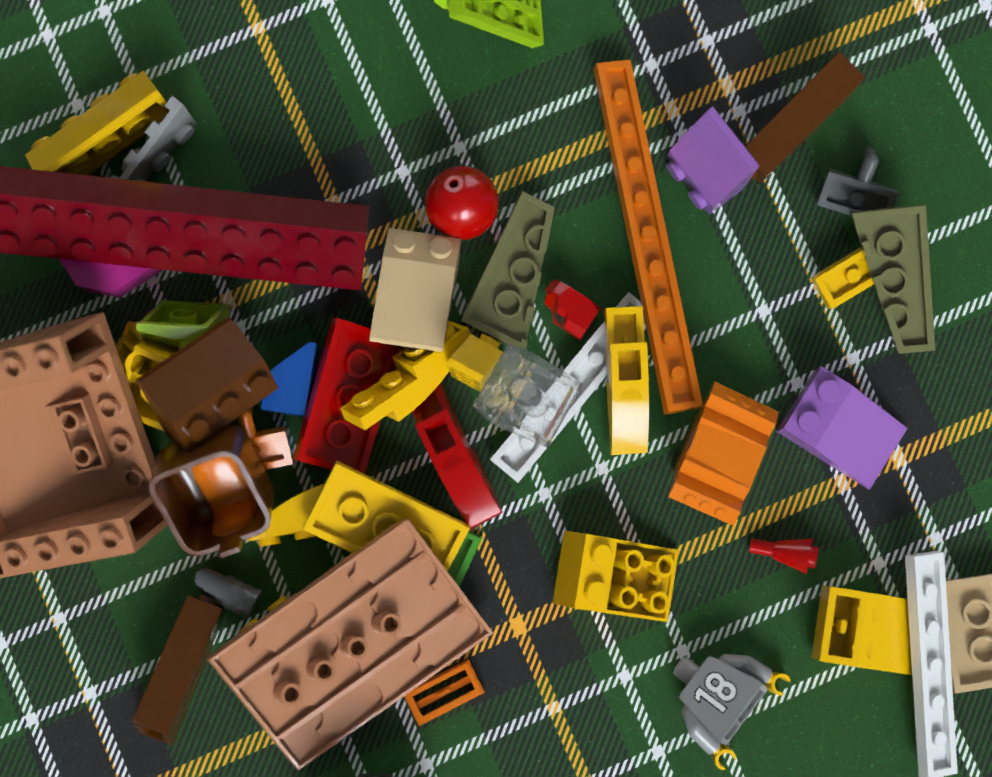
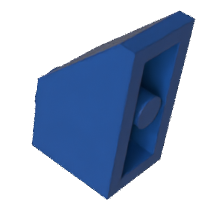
[260,342,320,417]

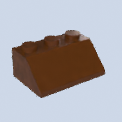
[136,317,278,452]

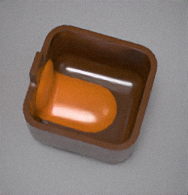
[149,423,274,558]

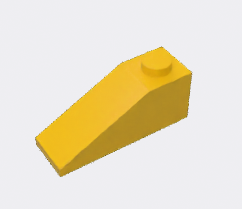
[447,334,504,394]

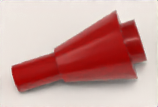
[749,538,819,575]

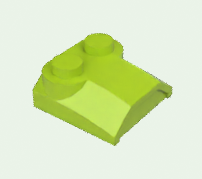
[136,300,230,350]

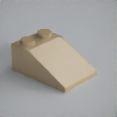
[370,228,461,352]

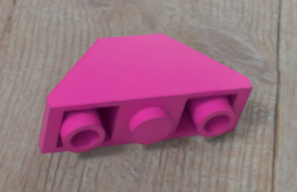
[59,259,163,298]

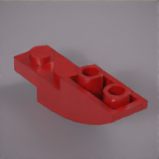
[412,383,503,529]

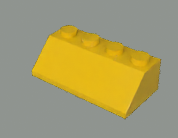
[25,71,170,176]

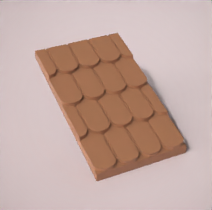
[206,518,493,770]

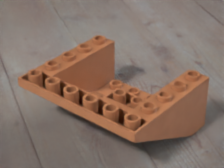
[0,312,168,578]

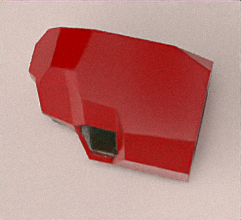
[545,280,601,340]

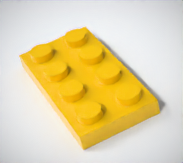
[303,460,470,572]

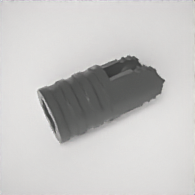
[194,567,263,620]

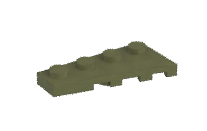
[459,191,555,353]
[850,204,935,354]

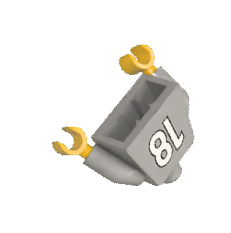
[673,654,790,770]

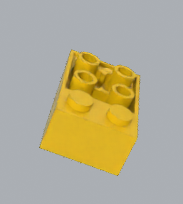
[552,531,679,622]
[811,585,912,675]

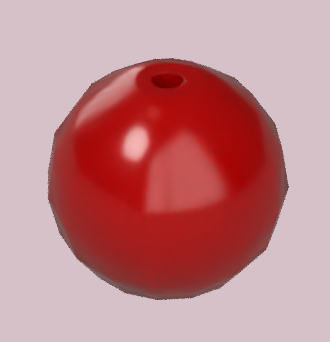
[425,166,499,240]

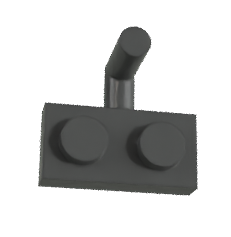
[816,146,899,216]

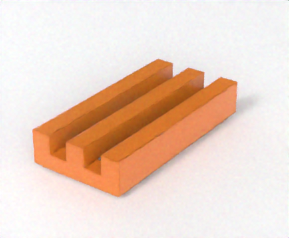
[404,659,485,726]

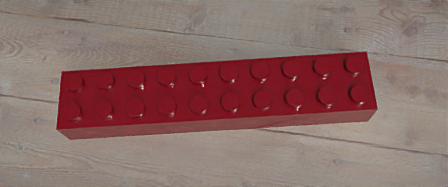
[0,166,369,290]

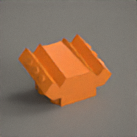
[668,382,779,526]

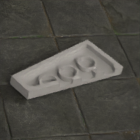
[111,95,196,182]

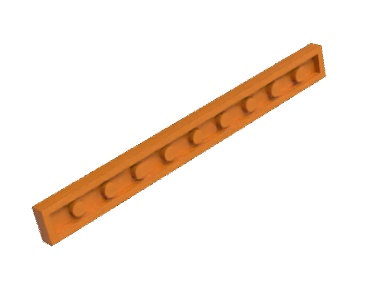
[593,60,703,415]

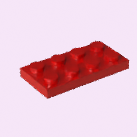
[292,318,401,474]

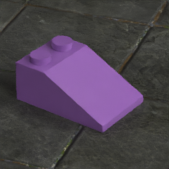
[666,107,759,215]
[776,367,908,490]

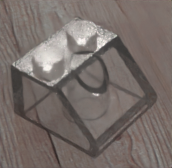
[473,343,583,448]

